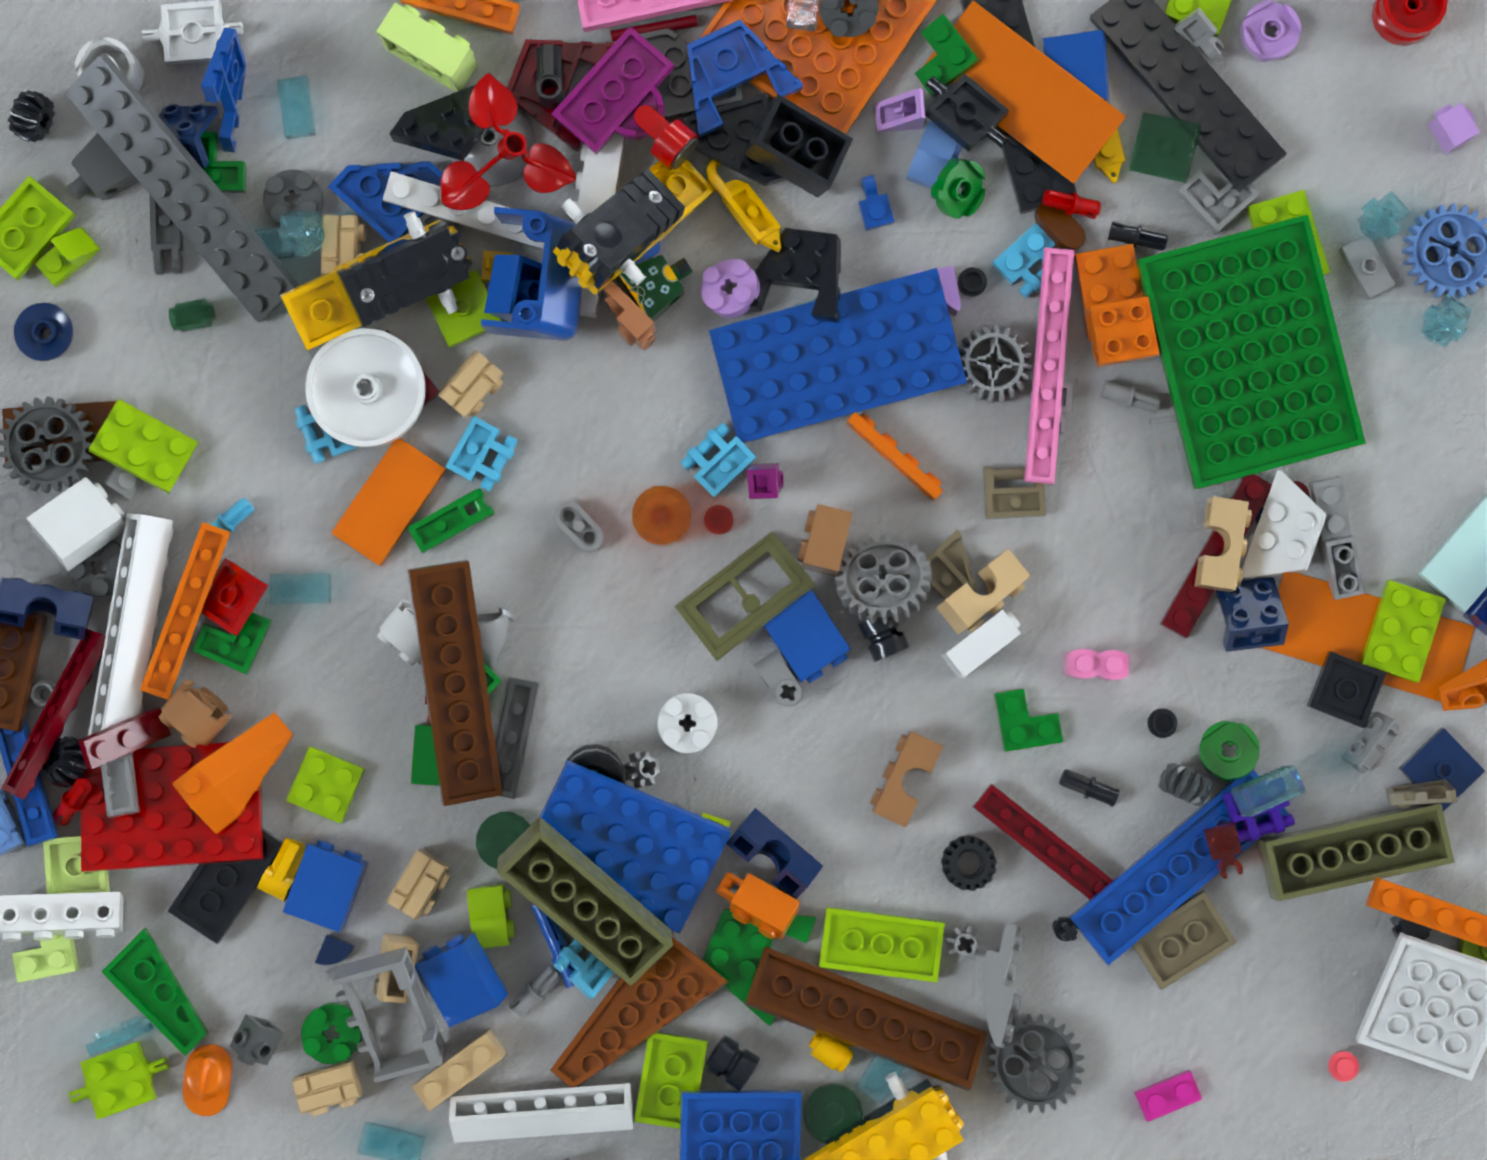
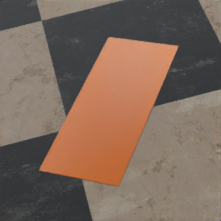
[923,1,1126,184]
[1262,572,1475,702]

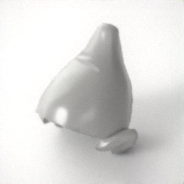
[477,607,516,668]

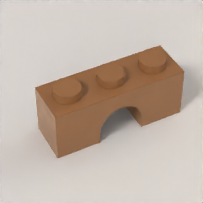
[870,731,944,828]

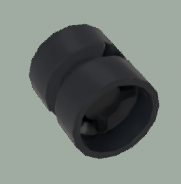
[858,617,909,662]
[704,1035,760,1091]

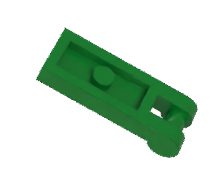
[407,488,495,554]

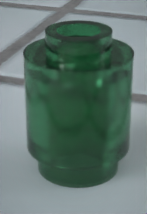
[169,298,216,332]

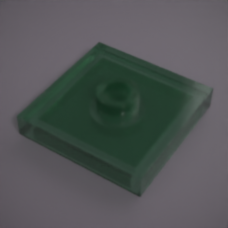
[1128,112,1202,184]

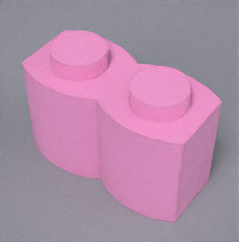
[1064,649,1129,680]

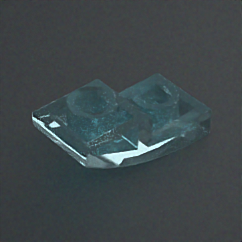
[358,1122,425,1160]

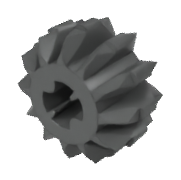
[1158,763,1212,806]

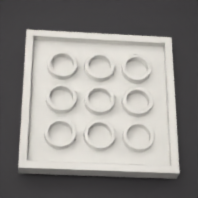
[1355,932,1487,1081]

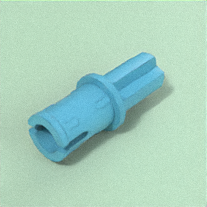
[210,498,254,532]

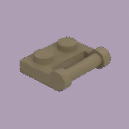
[983,466,1046,519]

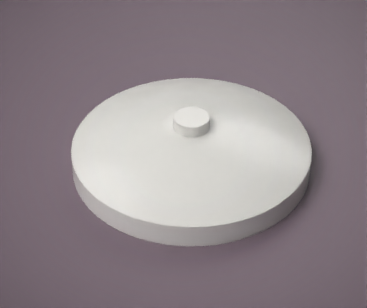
[305,328,426,448]

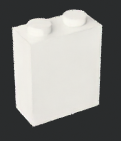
[26,477,126,571]
[941,610,1021,678]

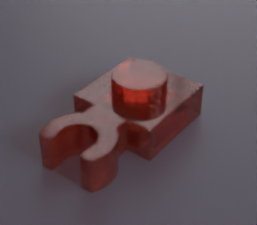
[1203,822,1243,879]

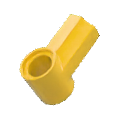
[257,837,306,902]

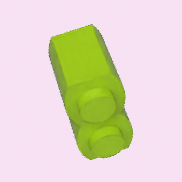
[467,883,516,948]

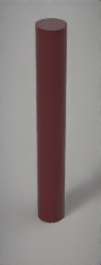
[610,14,698,42]

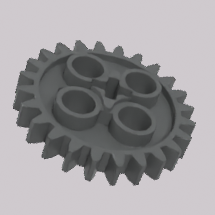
[0,396,97,493]
[987,1014,1085,1113]

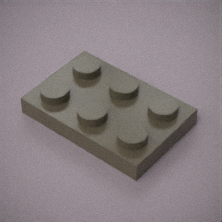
[1132,891,1237,990]

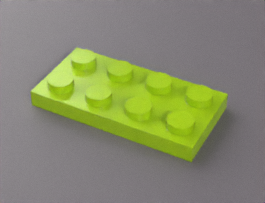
[819,907,945,983]

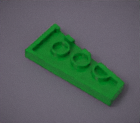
[101,928,209,1056]

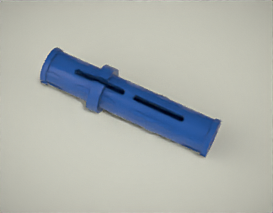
[530,905,575,989]

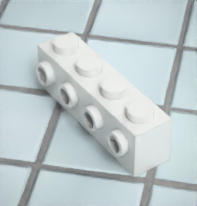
[0,892,124,942]

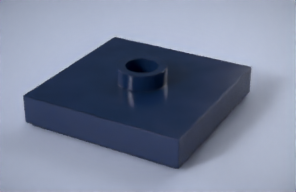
[1399,728,1485,811]

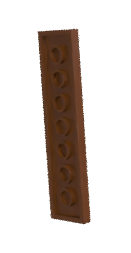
[407,560,503,806]
[744,947,987,1091]

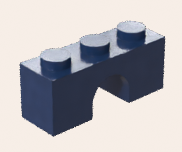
[0,577,94,640]
[726,808,823,899]

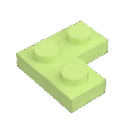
[12,935,79,983]

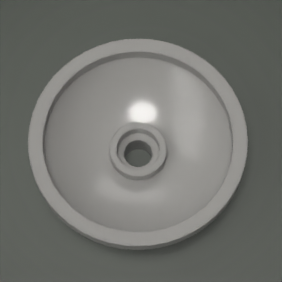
[451,108,536,187]

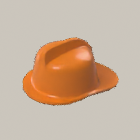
[182,1044,233,1117]

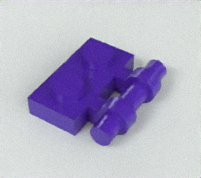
[1222,776,1295,843]

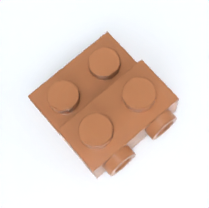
[604,281,657,351]

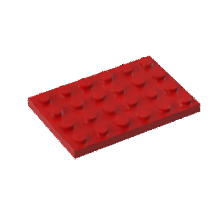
[81,742,263,873]

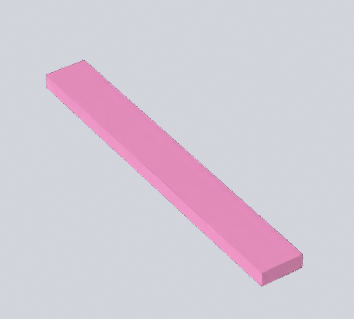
[1024,247,1074,485]

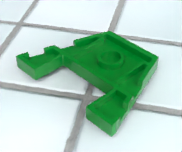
[702,908,816,1026]

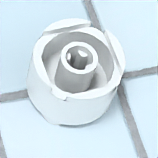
[75,37,144,92]
[377,599,421,666]
[658,693,718,753]

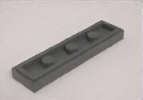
[496,677,539,799]

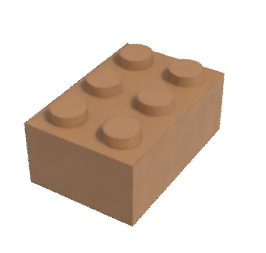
[797,504,853,576]

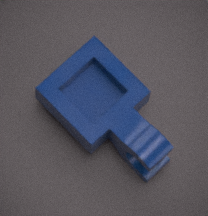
[858,175,895,231]

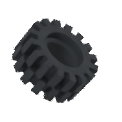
[941,836,997,891]

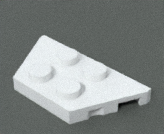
[1242,470,1327,580]

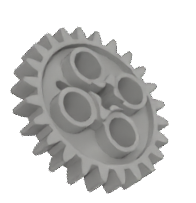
[835,535,933,624]

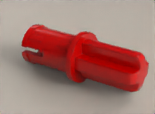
[1042,190,1101,219]
[52,778,93,826]

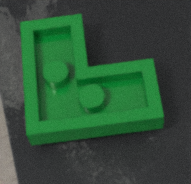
[914,13,980,98]
[200,132,246,193]
[192,612,272,675]
[994,689,1063,752]

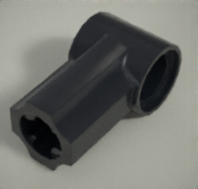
[536,44,565,109]

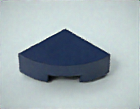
[315,934,355,965]

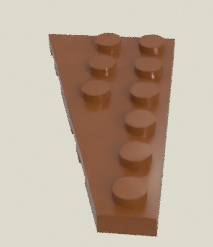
[550,936,729,1087]

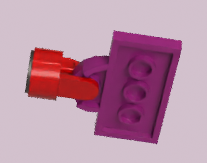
[551,26,699,170]

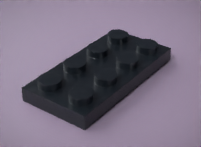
[168,828,283,944]

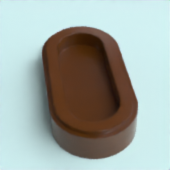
[1034,203,1086,252]

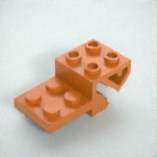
[1074,244,1159,367]

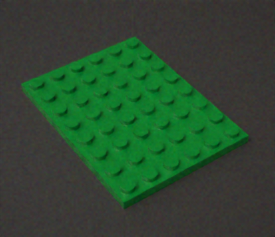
[1136,214,1366,489]

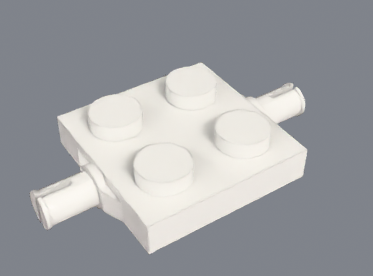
[142,0,244,65]

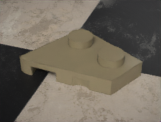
[926,529,977,600]
[1385,779,1457,808]

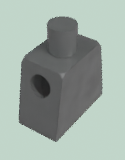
[67,133,139,200]

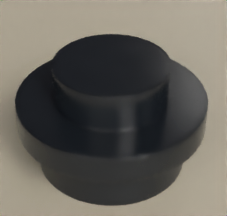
[957,267,987,297]
[1147,708,1178,738]

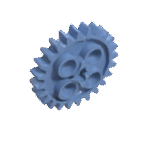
[1401,203,1487,300]

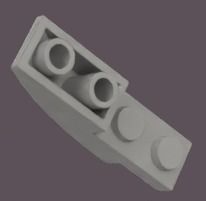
[1309,476,1364,600]
[983,923,1024,1048]

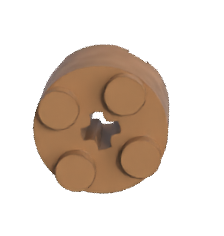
[159,680,232,748]

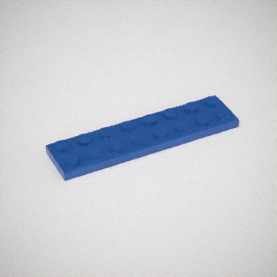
[1068,770,1289,966]

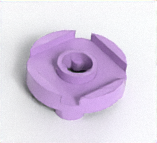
[1240,0,1301,62]
[701,259,760,318]

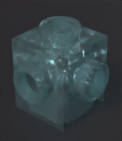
[1357,191,1411,241]
[279,210,324,257]
[1421,294,1472,348]

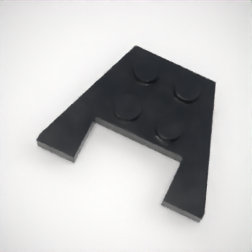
[749,228,841,323]

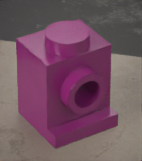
[747,463,784,499]

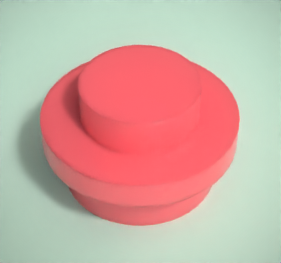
[1328,1051,1359,1082]

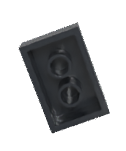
[743,94,853,198]

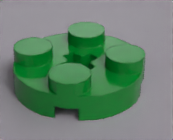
[931,158,986,219]
[1199,721,1260,782]
[301,1002,362,1064]

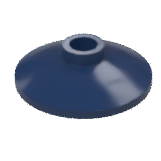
[14,303,73,361]

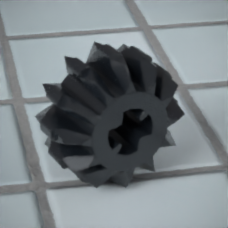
[8,90,55,143]
[42,736,88,788]

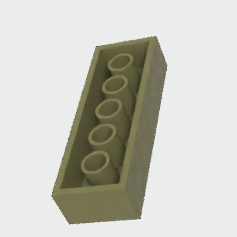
[1257,803,1455,901]
[497,817,673,986]

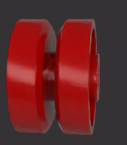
[1371,0,1448,46]

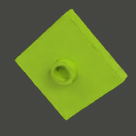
[426,269,501,348]

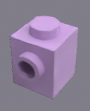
[1428,103,1480,154]

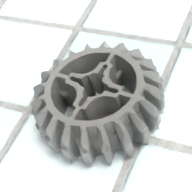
[958,324,1033,404]

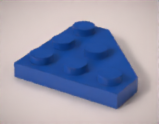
[328,161,443,242]

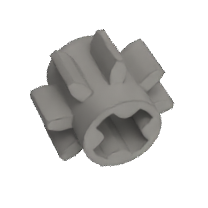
[623,750,661,788]
[946,924,983,962]

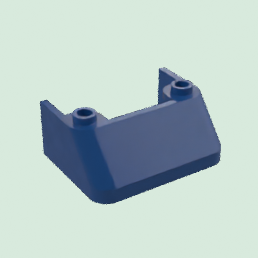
[481,207,582,341]

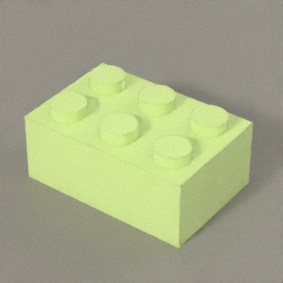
[376,2,478,92]

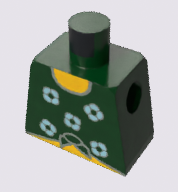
[619,255,693,322]

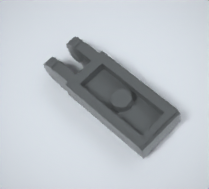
[149,194,183,275]

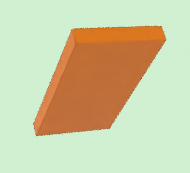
[331,438,447,566]

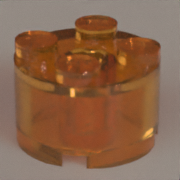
[632,486,692,547]

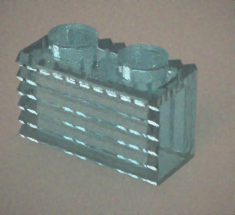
[1231,765,1306,817]

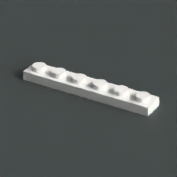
[383,171,544,250]

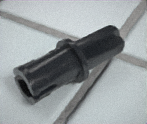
[1108,221,1168,251]
[1059,769,1120,807]
[1052,917,1078,941]

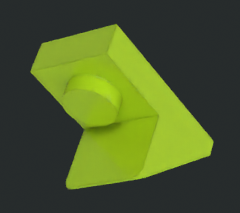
[34,227,101,287]

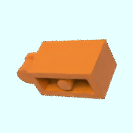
[716,872,800,940]

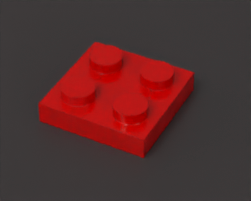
[201,558,269,636]

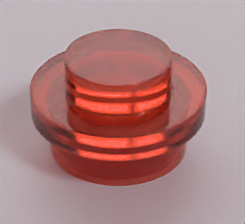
[704,505,733,535]

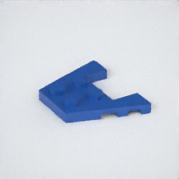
[687,20,803,138]
[201,28,246,153]

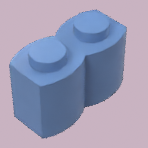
[906,121,962,189]

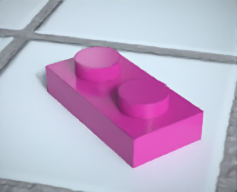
[1134,1069,1202,1122]

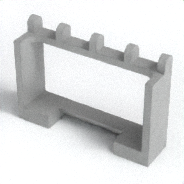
[326,947,447,1083]

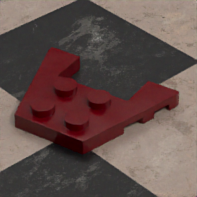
[507,39,614,152]

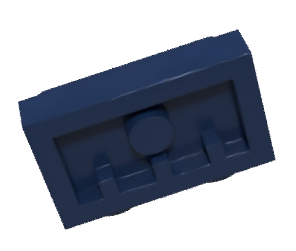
[158,104,218,169]
[1216,577,1289,652]

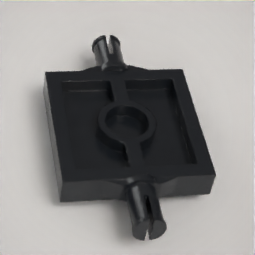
[925,74,1009,152]

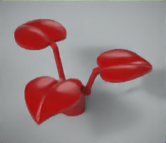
[440,73,576,211]

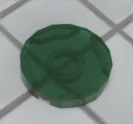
[476,811,531,870]
[803,1083,863,1144]

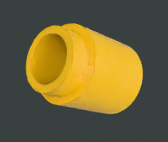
[808,1032,854,1073]

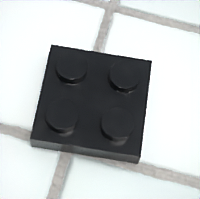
[1307,651,1386,728]

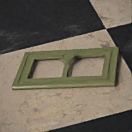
[675,531,816,661]

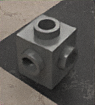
[230,1014,283,1066]

